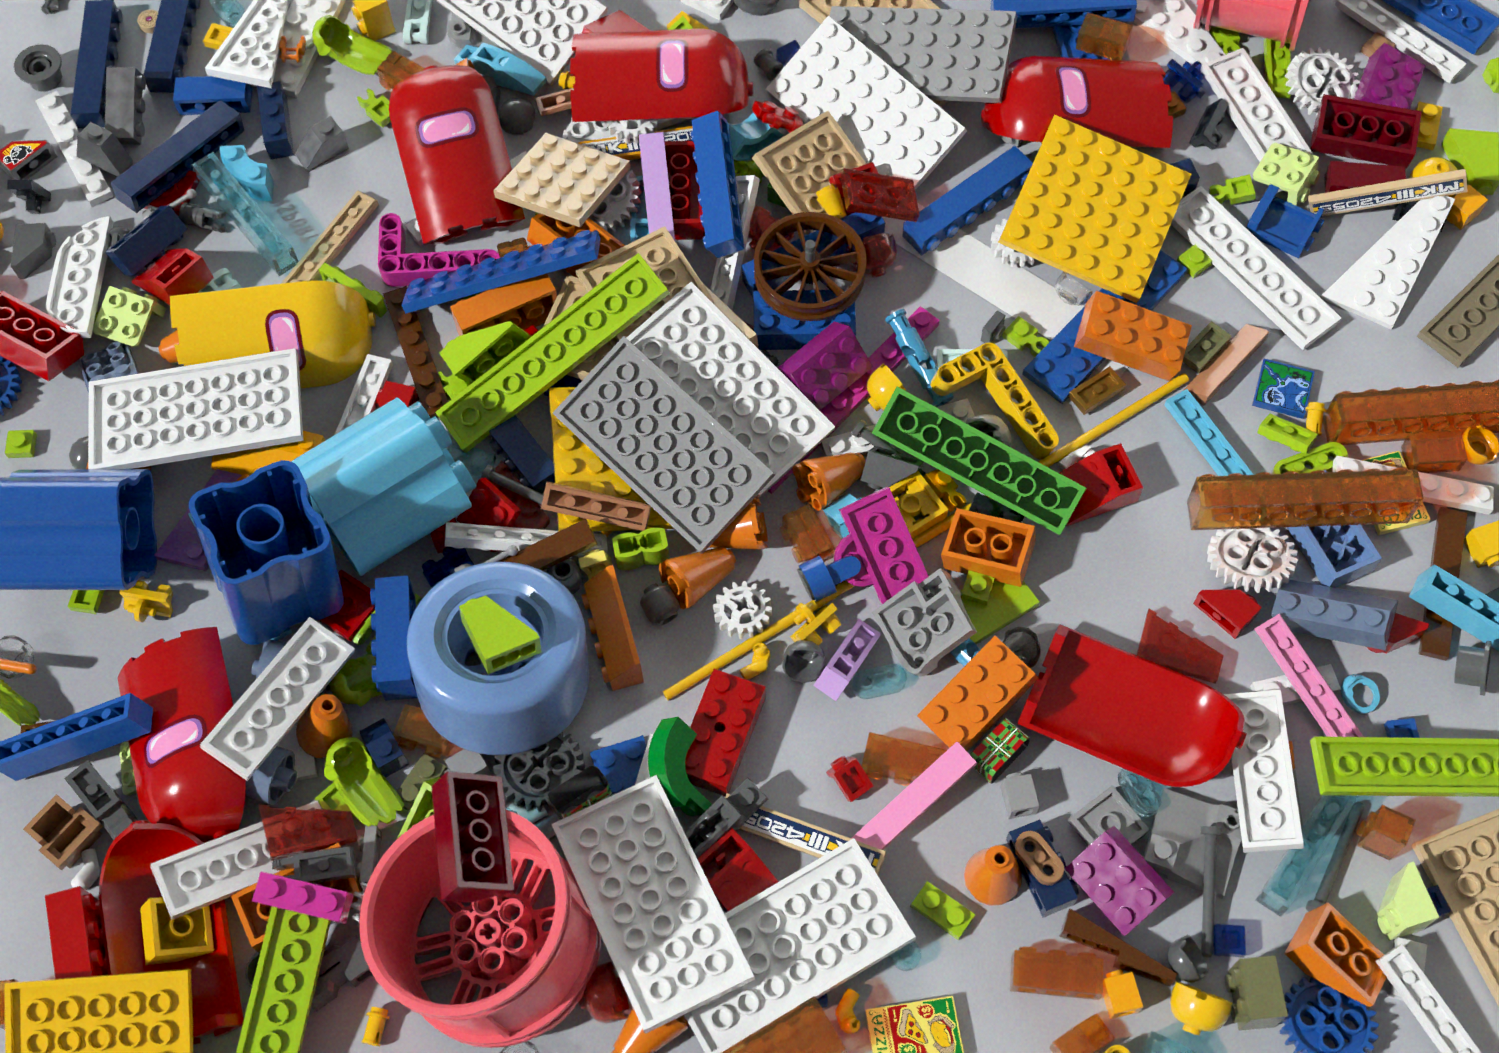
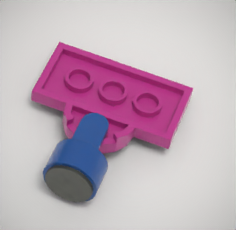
[797,487,929,605]

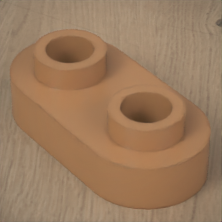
[1015,831,1064,885]

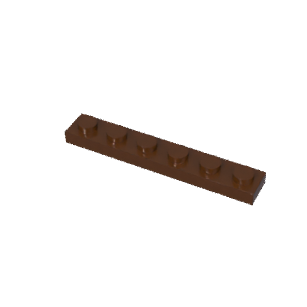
[383,286,448,418]

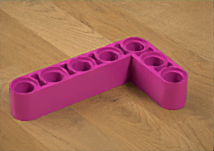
[378,213,500,287]

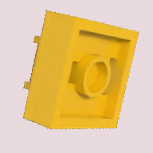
[889,471,948,539]

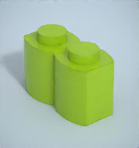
[612,527,670,570]

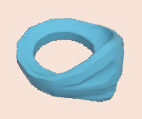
[1341,674,1380,714]

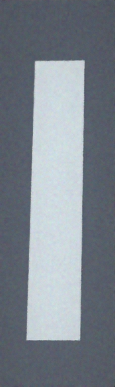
[876,192,1128,377]

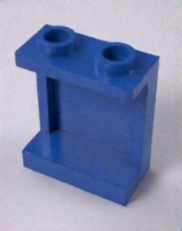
[1246,184,1325,259]

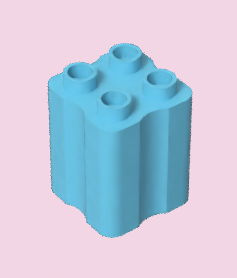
[291,397,476,576]

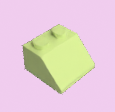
[1377,861,1439,941]

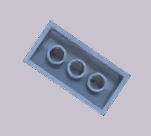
[1271,579,1398,650]

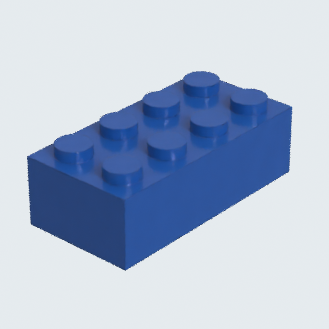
[753,289,856,350]
[370,576,418,701]

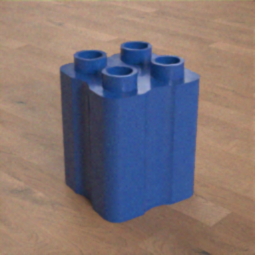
[189,460,344,645]
[0,469,158,590]

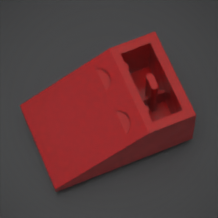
[132,248,214,305]
[1059,443,1143,526]
[697,828,779,913]

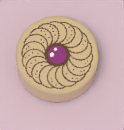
[137,10,158,33]

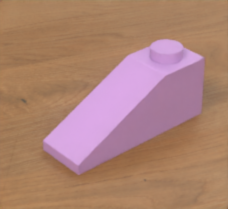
[813,619,881,701]

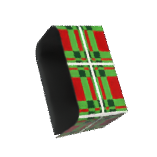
[970,718,1030,784]
[546,766,613,819]

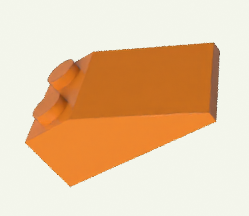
[1284,902,1387,1007]

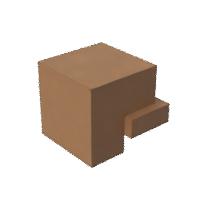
[23,794,104,870]

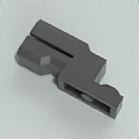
[64,760,138,840]
[684,778,768,859]
[311,936,373,1012]

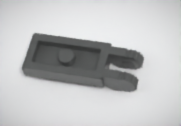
[272,846,356,884]

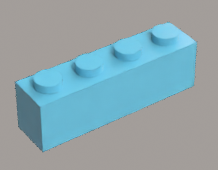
[1409,564,1499,651]

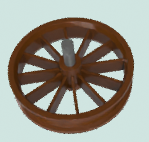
[754,212,866,321]

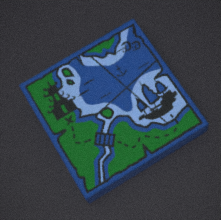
[1252,359,1315,419]

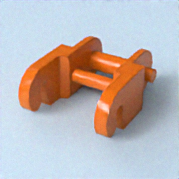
[279,36,306,63]

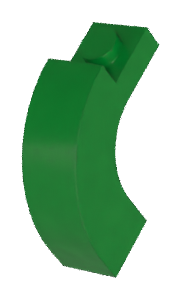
[648,717,713,817]

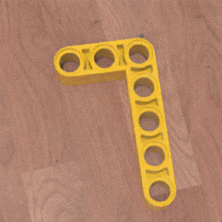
[931,342,1059,459]

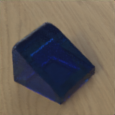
[776,40,801,67]

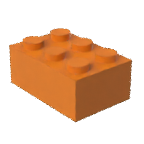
[941,508,1036,587]

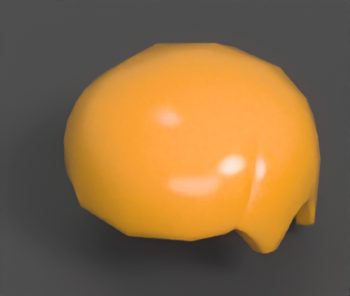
[1458,425,1499,465]

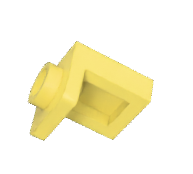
[578,549,613,580]

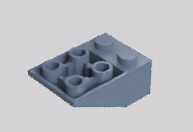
[78,342,141,394]

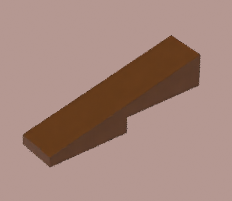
[1060,908,1177,987]

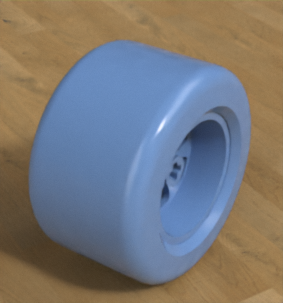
[407,562,590,755]

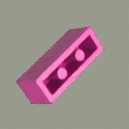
[252,872,354,924]

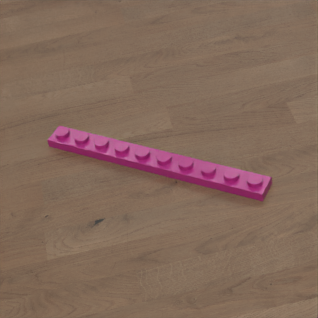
[768,306,940,494]

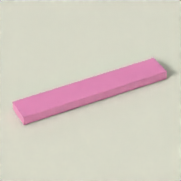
[1254,613,1364,737]
[851,742,977,850]

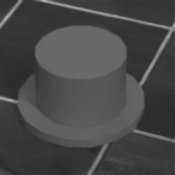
[14,44,62,92]
[1454,641,1492,696]

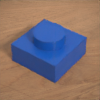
[1384,718,1420,738]

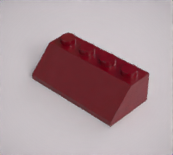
[1310,94,1422,168]
[431,771,514,903]

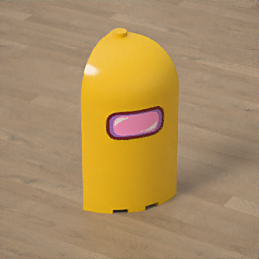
[170,280,376,389]

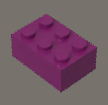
[1354,42,1426,109]
[777,321,873,411]
[1064,826,1175,937]

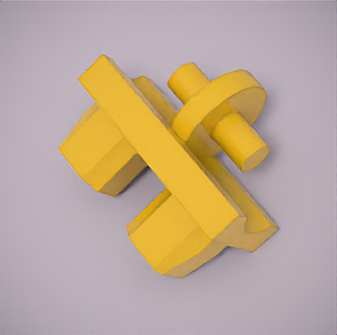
[119,580,173,622]
[790,602,841,645]

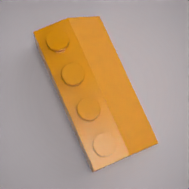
[211,431,325,476]

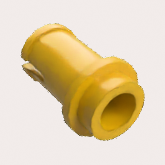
[558,71,575,90]
[1305,402,1327,436]
[361,1007,390,1047]

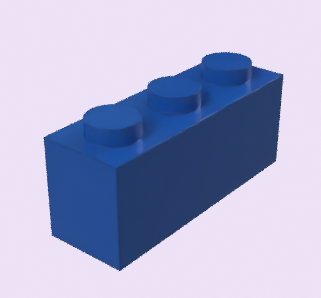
[173,76,252,115]

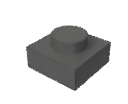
[980,310,1006,343]

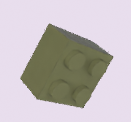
[1225,955,1288,1031]

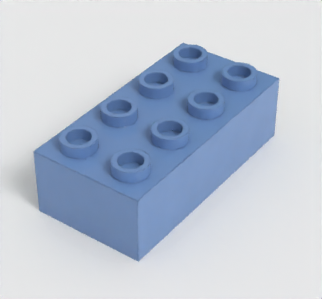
[1273,469,1382,588]

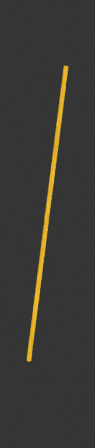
[662,373,1189,701]

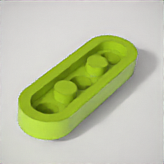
[1272,442,1348,487]

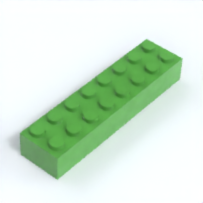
[872,387,1087,535]

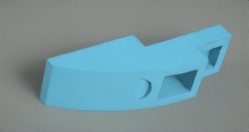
[454,43,547,96]

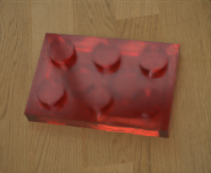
[841,168,920,222]

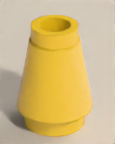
[816,183,847,219]

